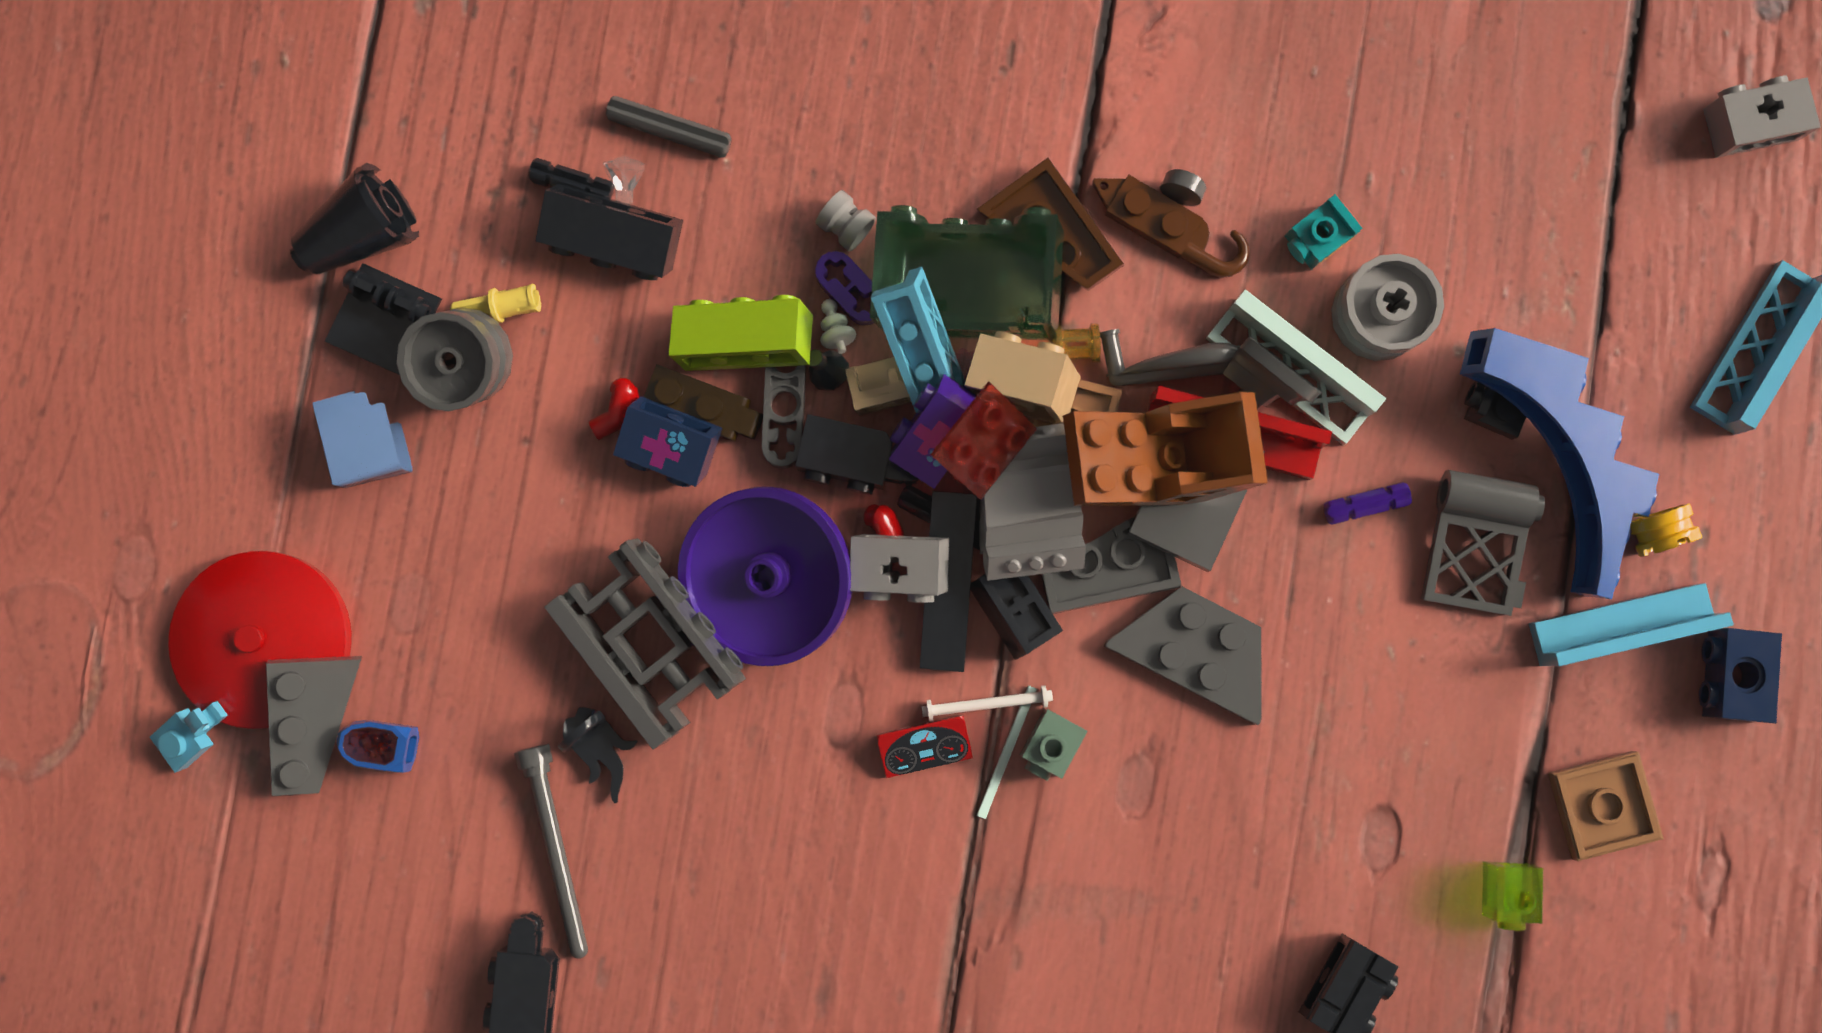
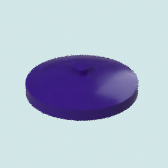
[678,487,852,666]

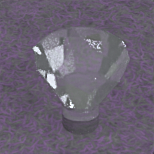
[603,155,646,204]

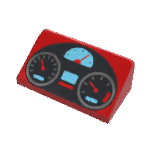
[876,715,973,778]

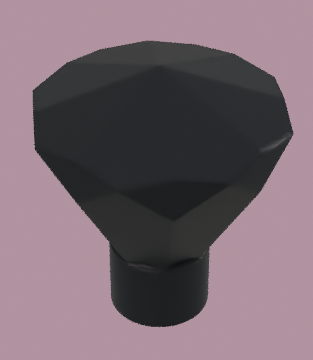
[809,349,849,391]

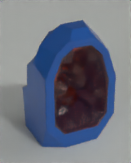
[336,720,419,773]

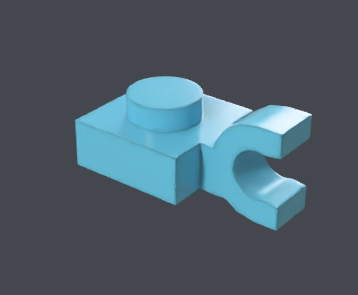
[150,701,228,773]

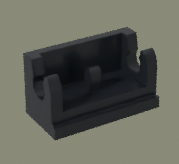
[971,574,1063,660]

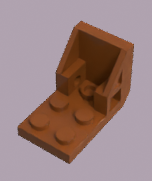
[1062,392,1268,506]

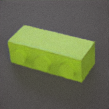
[669,295,813,371]

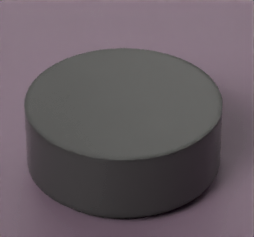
[1160,169,1207,206]

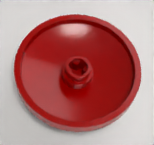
[168,551,352,729]

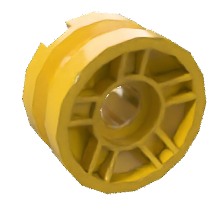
[1630,503,1702,557]

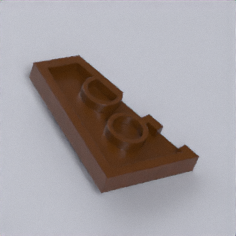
[977,158,1124,291]

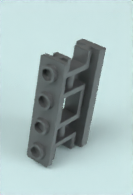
[544,538,746,750]

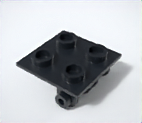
[325,263,442,375]

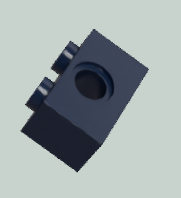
[1699,628,1782,724]

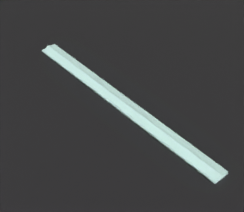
[977,685,1037,819]

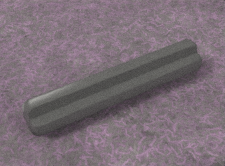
[606,96,732,158]

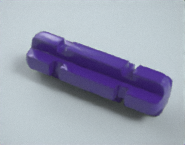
[1324,482,1412,525]

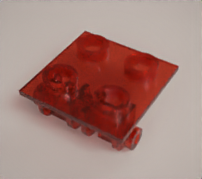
[930,381,1037,500]

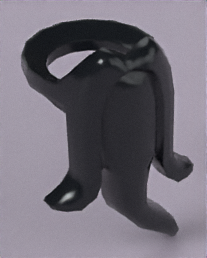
[558,707,638,803]

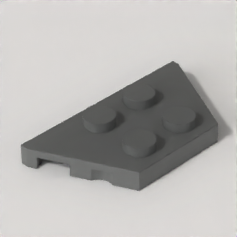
[1104,586,1262,725]

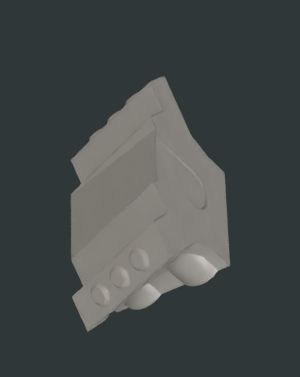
[975,423,1086,581]

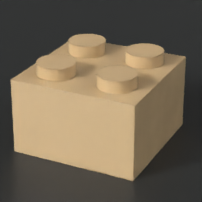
[965,331,1080,424]

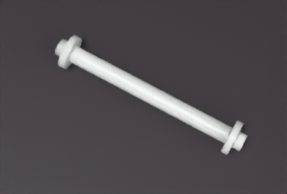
[922,685,1053,722]

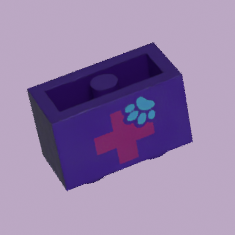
[889,374,989,488]

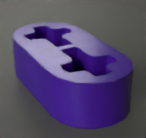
[815,251,879,326]

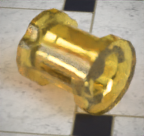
[1053,323,1101,363]

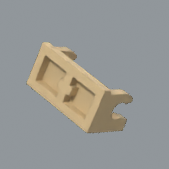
[845,357,912,416]

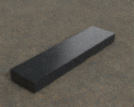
[920,491,978,672]

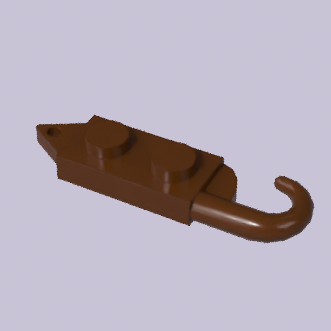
[1092,174,1250,278]

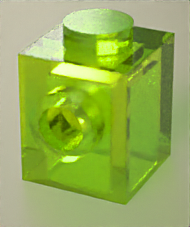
[1482,861,1543,931]

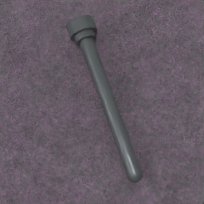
[514,744,588,959]

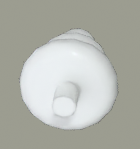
[820,299,856,354]

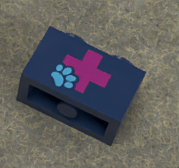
[613,396,722,487]

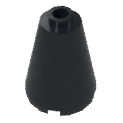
[290,163,419,274]

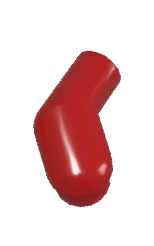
[588,378,639,440]
[863,504,904,570]

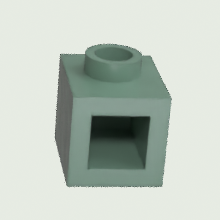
[1019,708,1088,781]

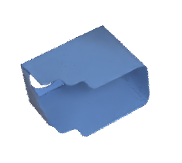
[312,391,413,488]

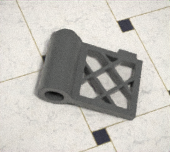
[1421,469,1545,616]

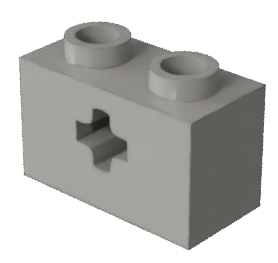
[1703,75,1821,158]
[850,534,949,603]

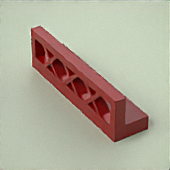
[1147,386,1333,480]

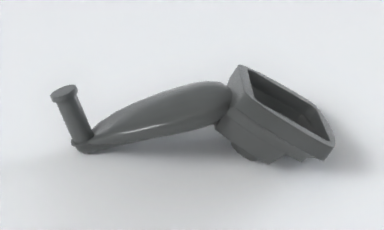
[1098,329,1321,410]

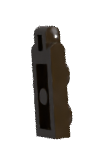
[644,364,763,442]

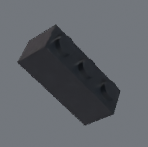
[535,184,683,281]

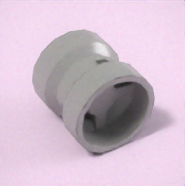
[815,190,876,252]

